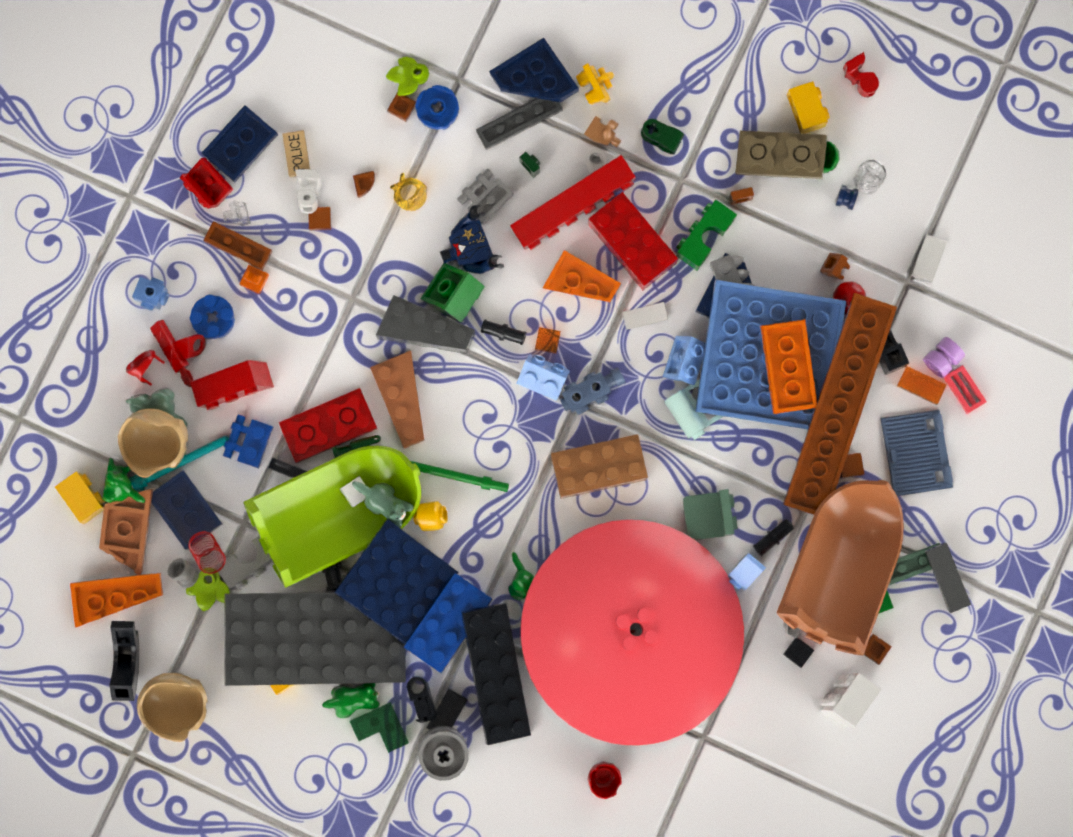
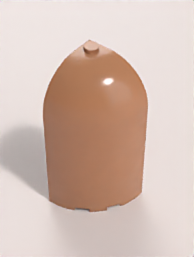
[777,480,904,656]

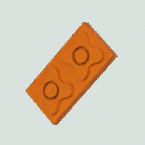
[760,319,817,414]

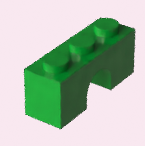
[676,200,737,271]

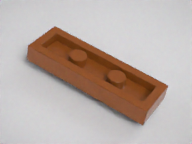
[203,221,273,271]

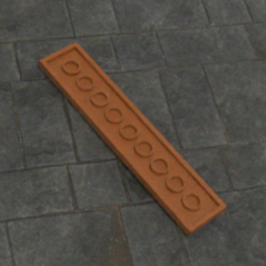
[783,293,897,515]

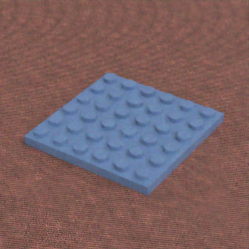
[695,280,846,430]

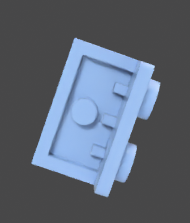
[516,354,570,401]

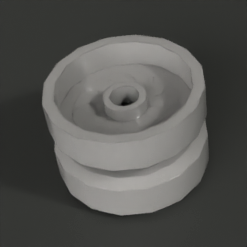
[418,726,468,781]

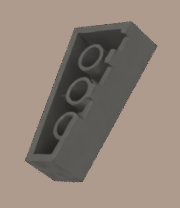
[376,295,475,354]

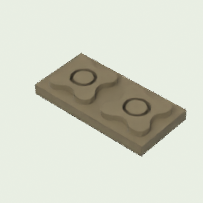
[735,131,827,179]

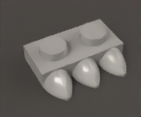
[710,254,755,286]

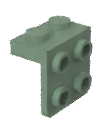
[683,489,738,540]

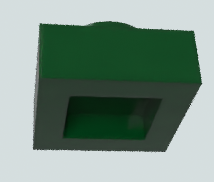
[519,152,541,178]

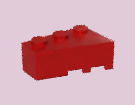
[190,360,274,410]

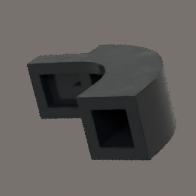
[109,621,139,701]

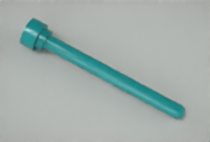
[129,436,229,492]

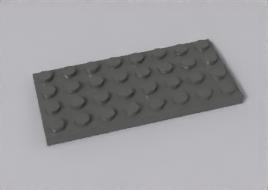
[224,593,406,686]

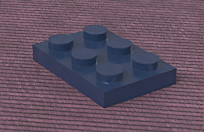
[202,105,278,183]
[151,470,223,550]

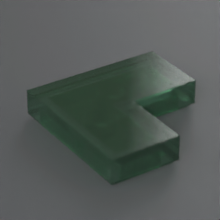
[350,702,409,753]

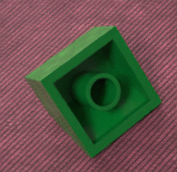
[420,263,485,323]

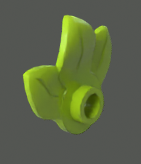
[386,57,429,96]
[186,567,230,611]

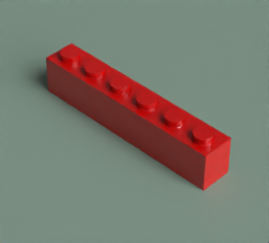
[510,155,636,250]

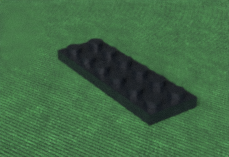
[461,603,531,745]

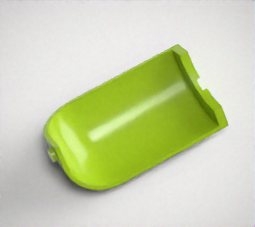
[243,446,421,588]

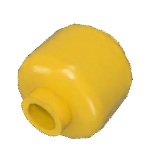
[413,501,448,532]

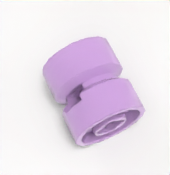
[923,337,965,378]

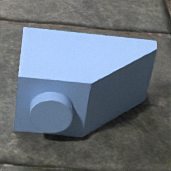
[728,553,766,591]

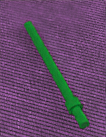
[410,461,509,492]

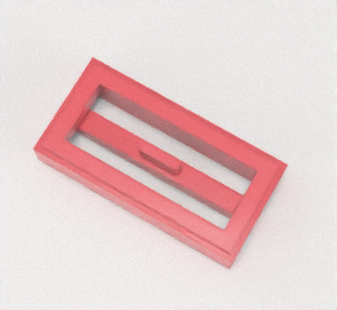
[944,365,987,414]

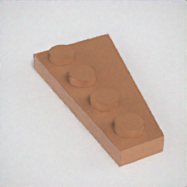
[370,350,425,449]

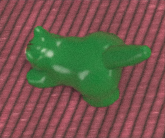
[102,457,145,503]
[508,552,534,600]
[322,683,380,718]

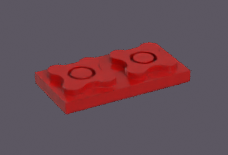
[278,388,378,464]

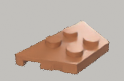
[99,489,153,575]

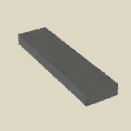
[476,98,563,150]

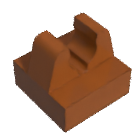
[820,253,850,280]

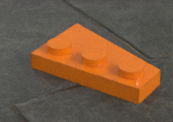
[542,250,621,302]

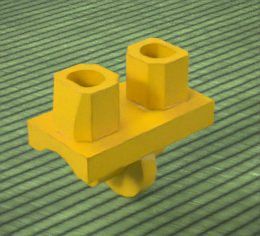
[576,63,614,105]

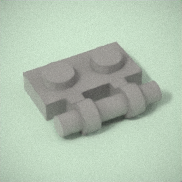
[457,169,514,225]

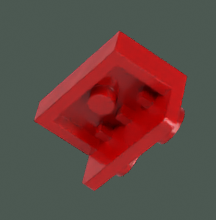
[180,158,233,209]

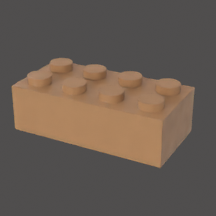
[551,434,648,499]

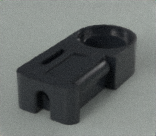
[268,457,307,478]
[407,676,437,723]

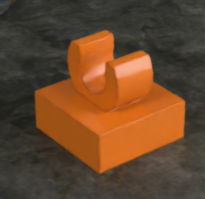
[239,265,269,295]

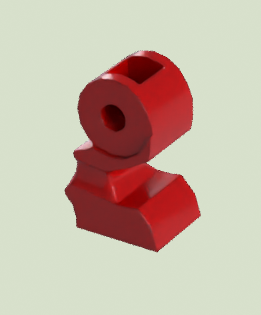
[843,52,879,98]

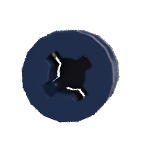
[835,184,859,210]

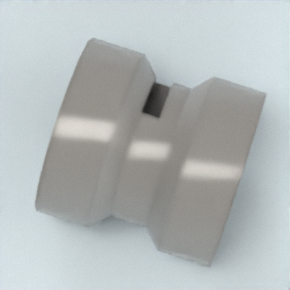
[167,558,199,588]

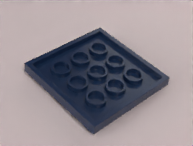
[334,519,459,645]

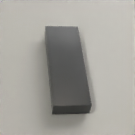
[925,542,971,613]

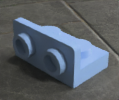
[663,336,705,385]

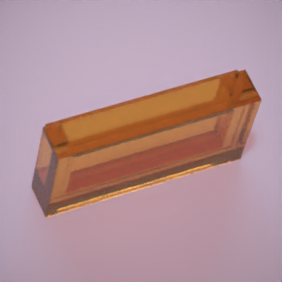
[896,366,947,405]

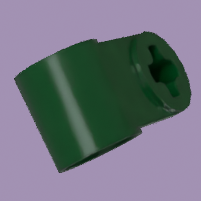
[641,119,684,155]

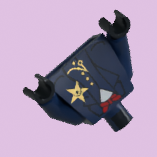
[440,204,504,274]

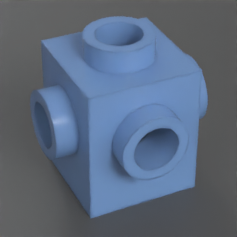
[132,277,169,311]

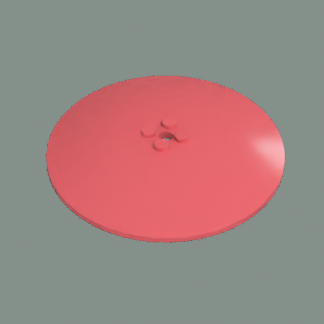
[520,520,744,746]

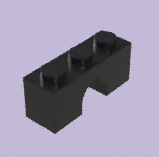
[879,328,909,375]

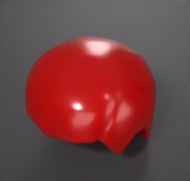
[833,281,866,315]
[587,761,622,799]

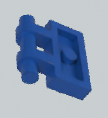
[223,414,274,469]

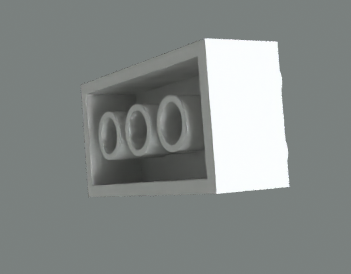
[820,673,882,727]

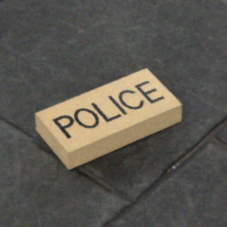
[282,130,310,177]

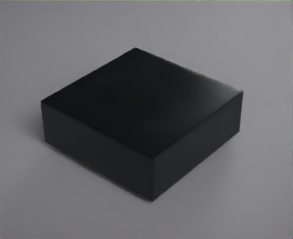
[783,638,815,668]

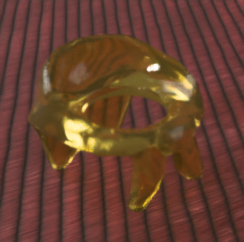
[390,173,427,211]

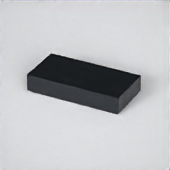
[426,688,468,729]

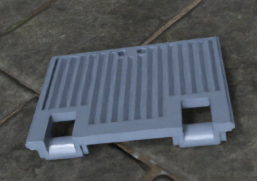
[880,410,953,496]

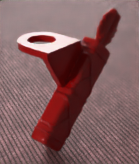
[150,320,206,388]

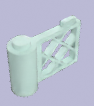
[664,379,724,440]

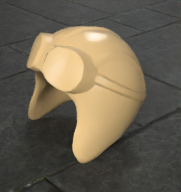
[118,408,188,478]
[137,673,208,742]

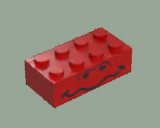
[588,192,678,291]

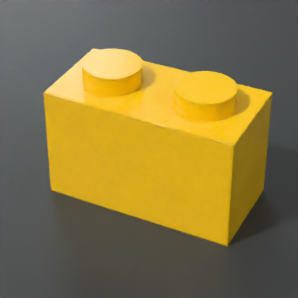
[786,81,830,134]
[55,471,105,525]

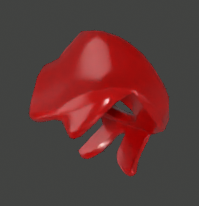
[126,350,165,386]

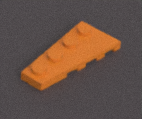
[70,572,163,628]

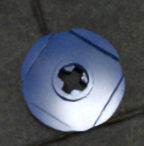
[415,85,459,130]
[190,295,235,340]

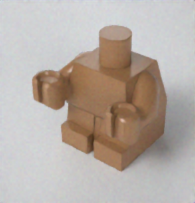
[584,116,622,148]

